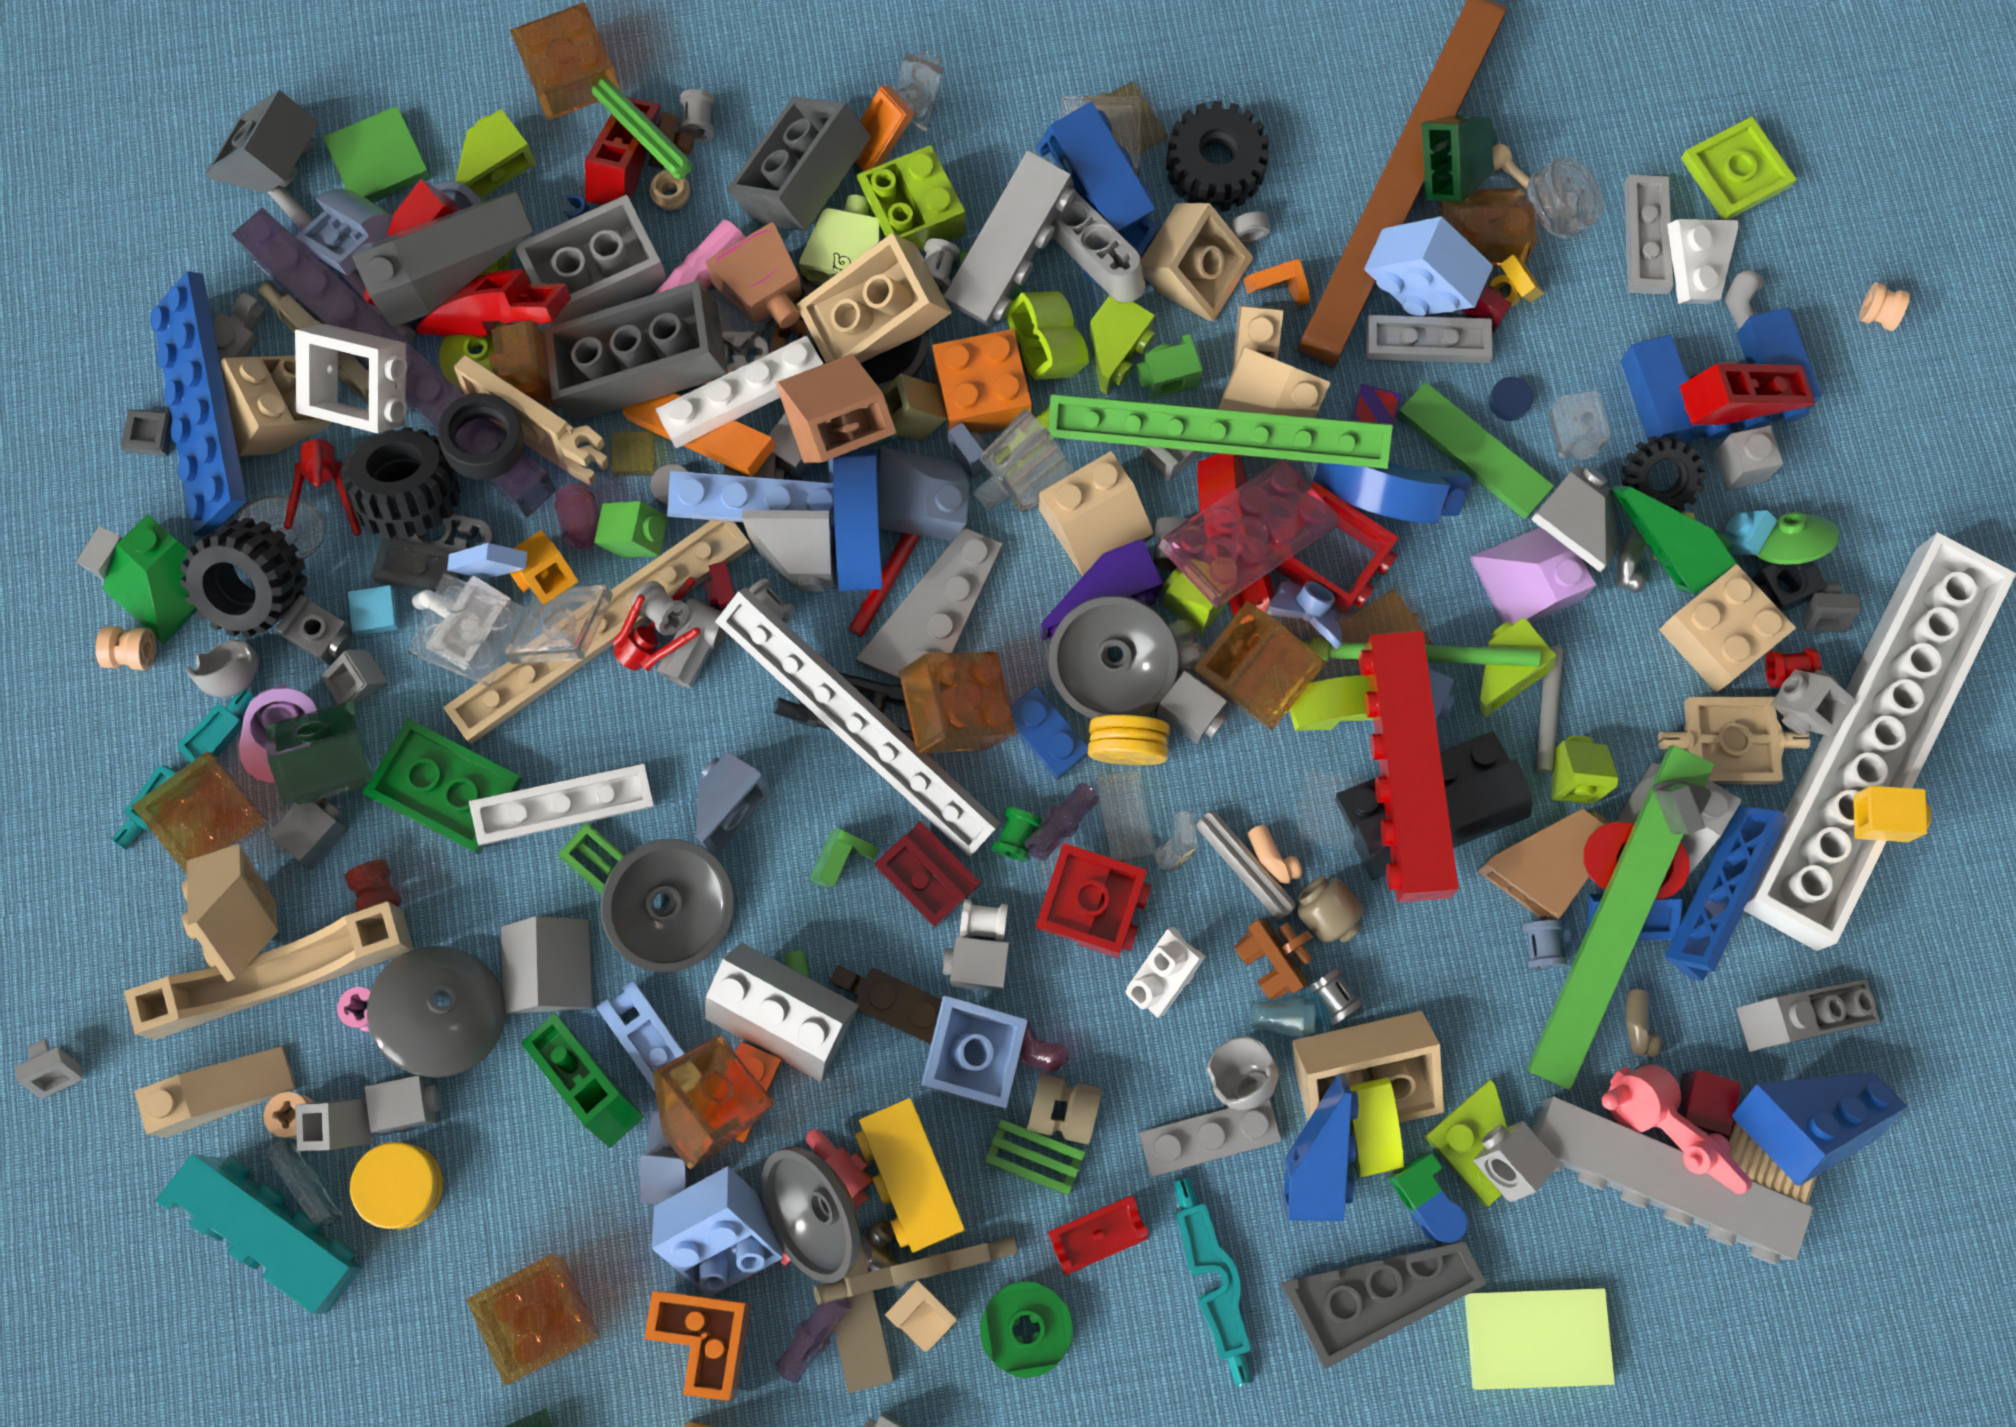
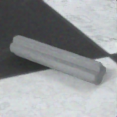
[1196,811,1296,921]

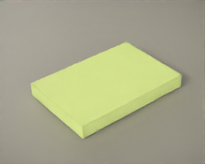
[1465,1288,1615,1390]

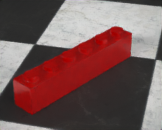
[1359,631,1459,903]

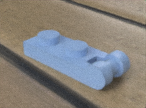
[597,980,705,1108]

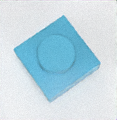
[1723,510,1777,555]

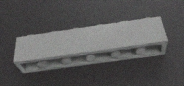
[1531,1096,1814,1265]

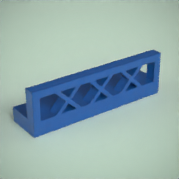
[1665,806,1787,981]

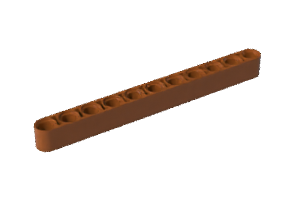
[1297,0,1508,368]

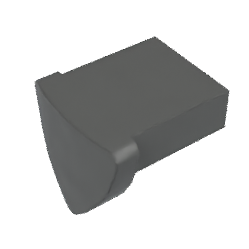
[1653,781,1711,835]

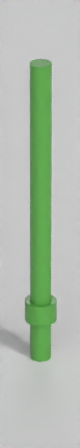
[1277,636,1541,667]

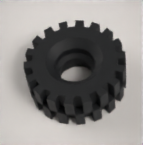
[1166,101,1270,211]

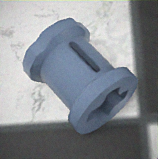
[1521,920,1567,970]

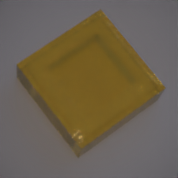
[611,431,656,477]

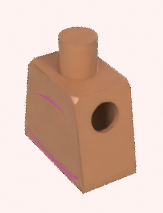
[705,222,802,328]

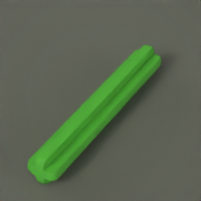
[592,78,693,179]

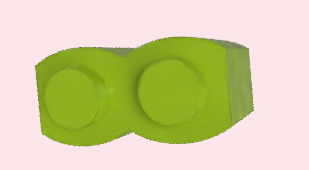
[1007,291,1089,380]

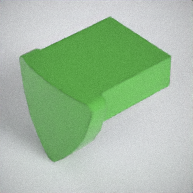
[808,828,879,887]

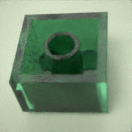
[266,700,373,805]

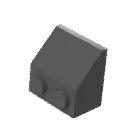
[205,90,319,193]

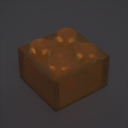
[510,2,621,121]
[899,652,1016,754]
[132,751,270,874]
[466,1254,601,1386]

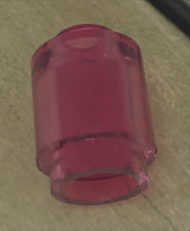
[554,483,600,549]

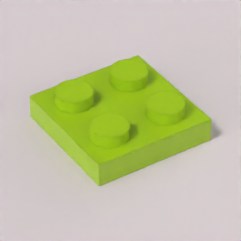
[1680,116,1797,220]

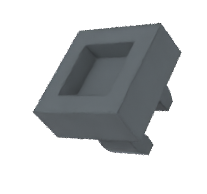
[1801,581,1861,632]

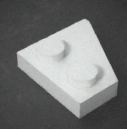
[1667,219,1738,304]

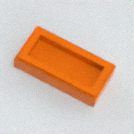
[856,85,915,172]

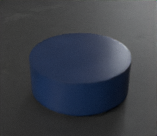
[1489,377,1533,421]

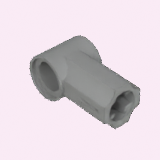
[657,598,727,689]

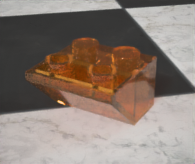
[1194,601,1325,731]

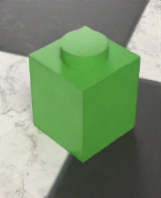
[594,501,668,558]

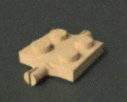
[1658,697,1810,785]

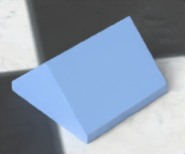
[921,996,1028,1108]

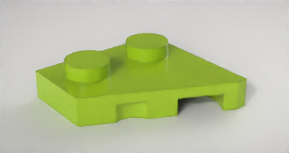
[1423,1079,1507,1207]

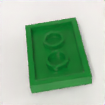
[363,718,523,855]

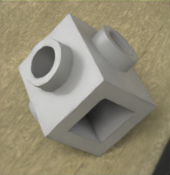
[1771,669,1857,737]

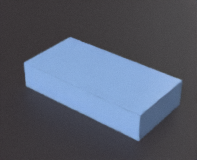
[447,543,528,579]

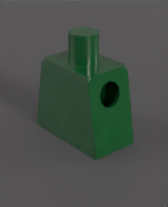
[1421,115,1498,202]

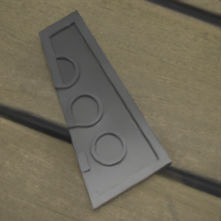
[1279,1241,1487,1369]

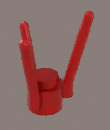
[284,439,362,536]
[612,577,701,671]

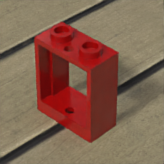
[1263,482,1399,616]

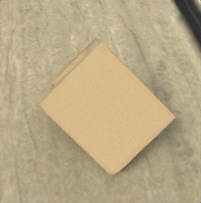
[885,1280,958,1352]

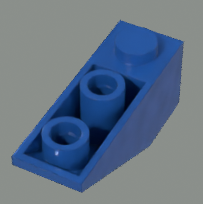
[1283,1074,1359,1221]

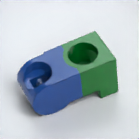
[1387,1153,1468,1243]

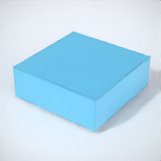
[348,585,398,636]

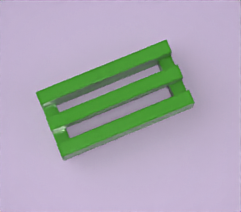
[557,822,625,894]
[984,1119,1085,1196]

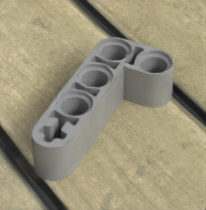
[1037,188,1146,303]

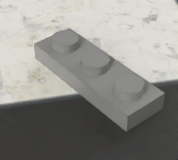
[1624,175,1673,294]
[1366,315,1493,363]
[1138,1099,1282,1178]

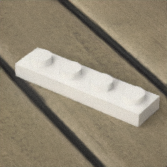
[655,336,823,448]
[469,764,654,846]

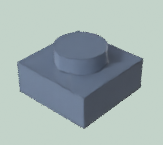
[948,422,988,478]

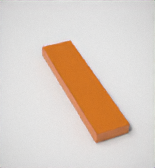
[622,393,776,477]

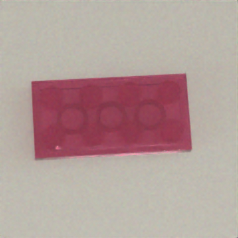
[1158,459,1340,609]

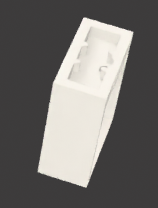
[295,324,407,433]

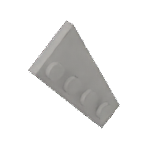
[856,528,1002,693]

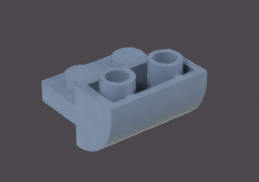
[294,189,394,276]

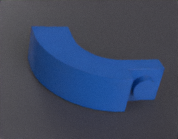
[833,447,882,591]
[1313,462,1472,523]

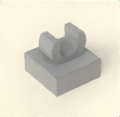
[15,1038,84,1099]

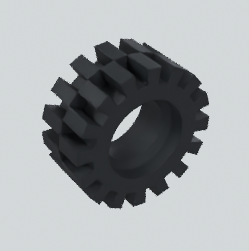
[1621,435,1706,512]

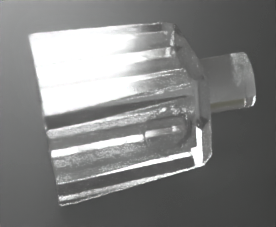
[973,409,1074,512]

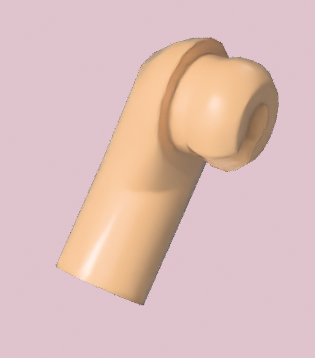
[1248,825,1303,884]

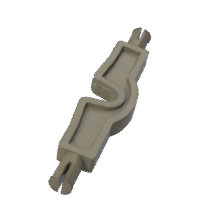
[258,281,369,404]
[814,1236,1017,1305]

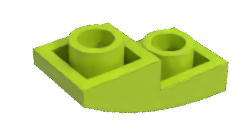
[1284,675,1373,731]

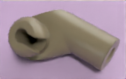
[1625,989,1662,1057]

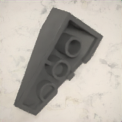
[351,190,533,328]

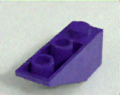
[1040,538,1163,641]

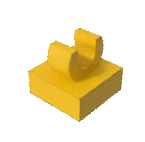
[1490,254,1545,307]

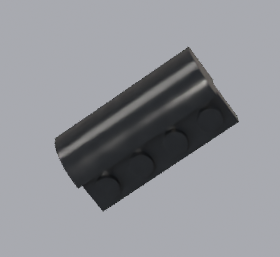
[1335,731,1532,881]

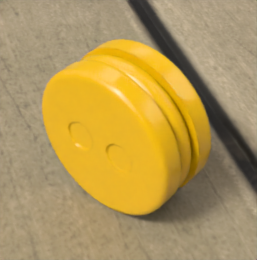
[1088,715,1170,765]
[350,1142,443,1229]

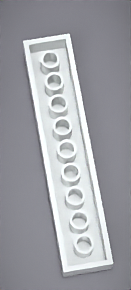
[1743,532,2016,951]

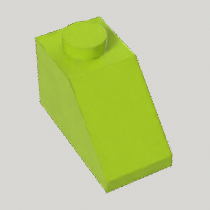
[455,109,536,199]
[1162,561,1237,635]
[1480,617,1556,718]
[1551,736,1618,805]

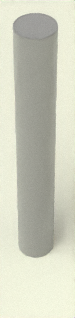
[1536,646,1564,773]

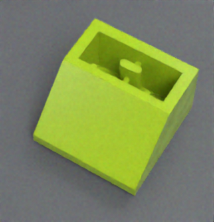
[857,145,965,250]

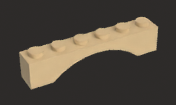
[124,901,414,1040]

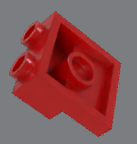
[1035,842,1152,959]

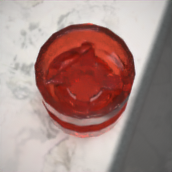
[344,859,402,912]

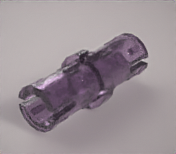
[1025,783,1099,861]
[775,1298,852,1383]

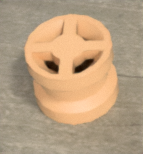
[1859,282,1910,331]
[263,1092,315,1140]

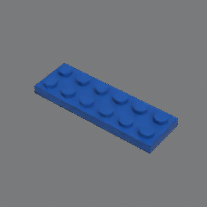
[150,271,247,536]

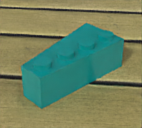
[154,1154,363,1314]

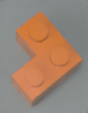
[644,1290,751,1401]

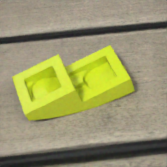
[1349,1077,1404,1177]

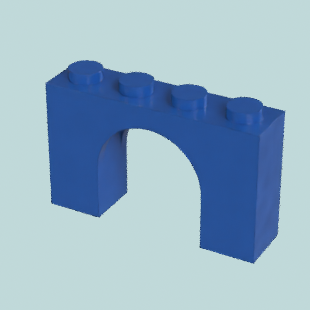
[1620,307,1822,445]

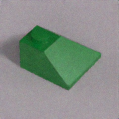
[102,514,198,644]

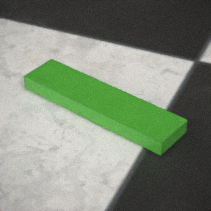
[1397,382,1554,520]

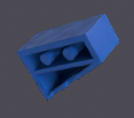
[1035,101,1155,234]
[1732,1072,1908,1187]

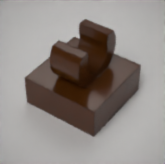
[648,112,694,169]

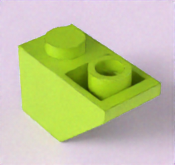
[1089,295,1156,395]

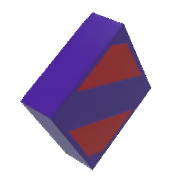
[1351,384,1402,430]

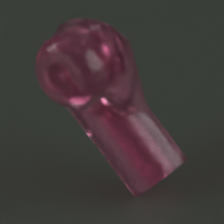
[1019,1018,1069,1072]

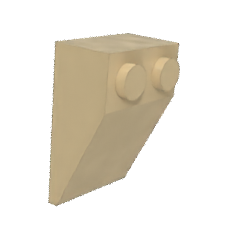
[796,232,952,363]

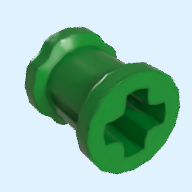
[992,807,1042,862]

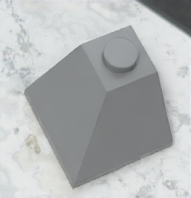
[1531,464,1619,572]
[742,510,835,592]
[1615,762,1742,876]

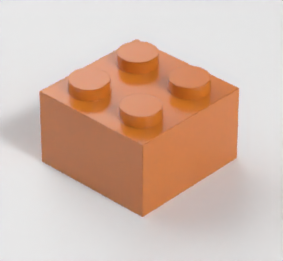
[932,329,1032,434]

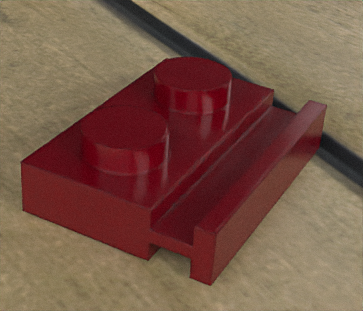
[874,821,981,929]

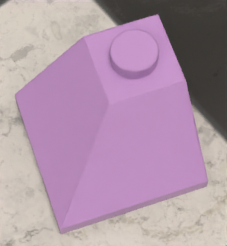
[1470,527,1596,624]

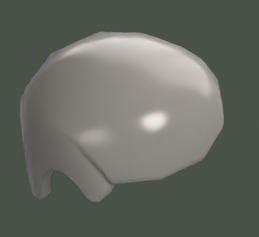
[186,640,259,698]
[1206,1036,1279,1111]

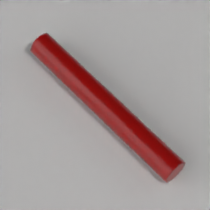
[848,533,921,637]

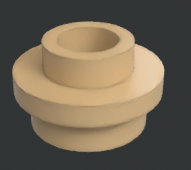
[649,170,690,210]

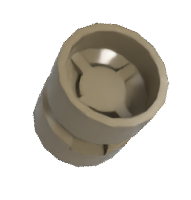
[1027,1073,1102,1145]

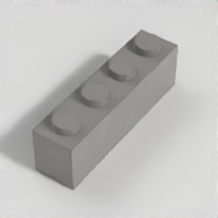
[943,150,1076,328]

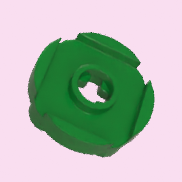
[980,1281,1073,1378]

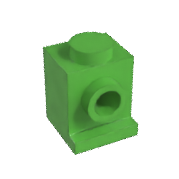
[1136,334,1203,400]

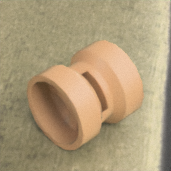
[96,625,156,671]

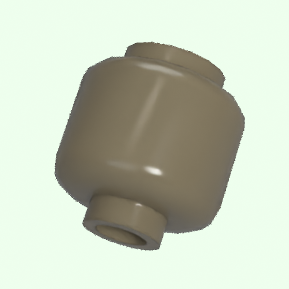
[1298,876,1364,942]

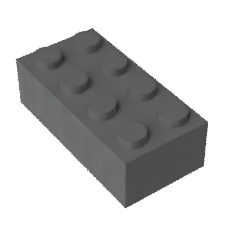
[544,280,728,423]

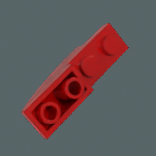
[416,269,571,337]
[1197,453,1275,622]

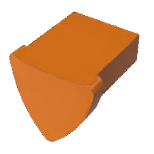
[1243,258,1310,307]

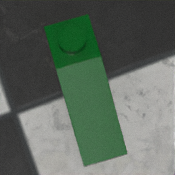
[1609,485,1737,594]
[521,1013,644,1148]

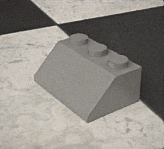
[705,942,859,1082]

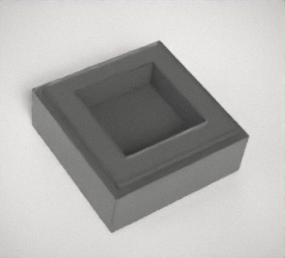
[121,409,172,456]

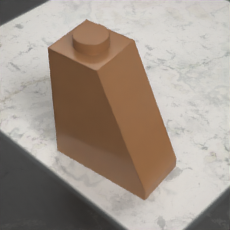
[1477,808,1610,920]

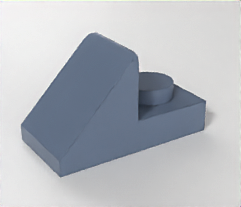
[640,1110,699,1204]

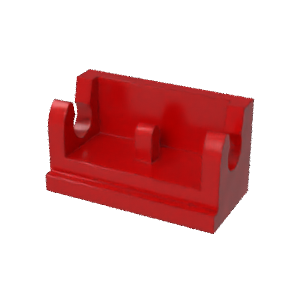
[1047,1195,1148,1276]

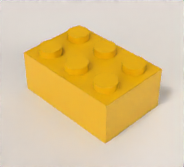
[855,1098,966,1253]

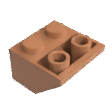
[775,354,896,463]

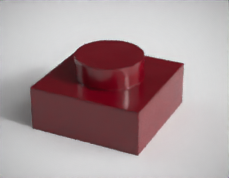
[1460,286,1512,333]
[705,561,736,612]

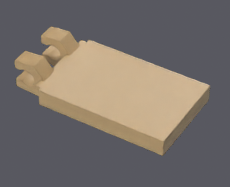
[454,355,609,486]

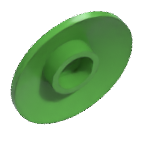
[1756,512,1839,565]

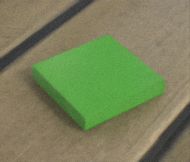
[323,106,431,202]

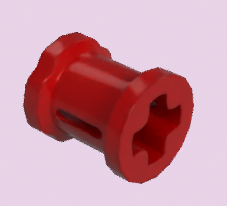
[1764,647,1822,688]

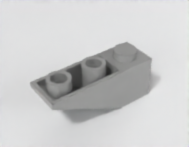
[1736,979,1880,1052]

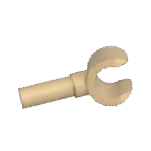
[1492,144,1535,190]

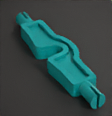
[110,689,255,850]
[1172,1177,1254,1387]

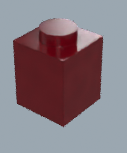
[1677,1069,1742,1137]

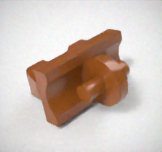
[1234,918,1314,1000]

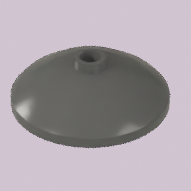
[1049,595,1178,719]
[600,839,734,972]
[367,946,506,1078]
[761,1146,861,1283]

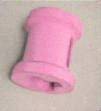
[337,987,371,1032]

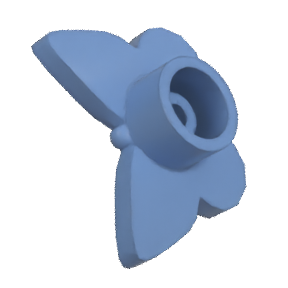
[1265,581,1343,650]

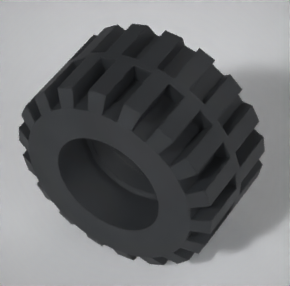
[341,427,460,539]
[180,518,307,637]

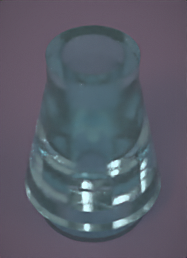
[1252,995,1316,1039]

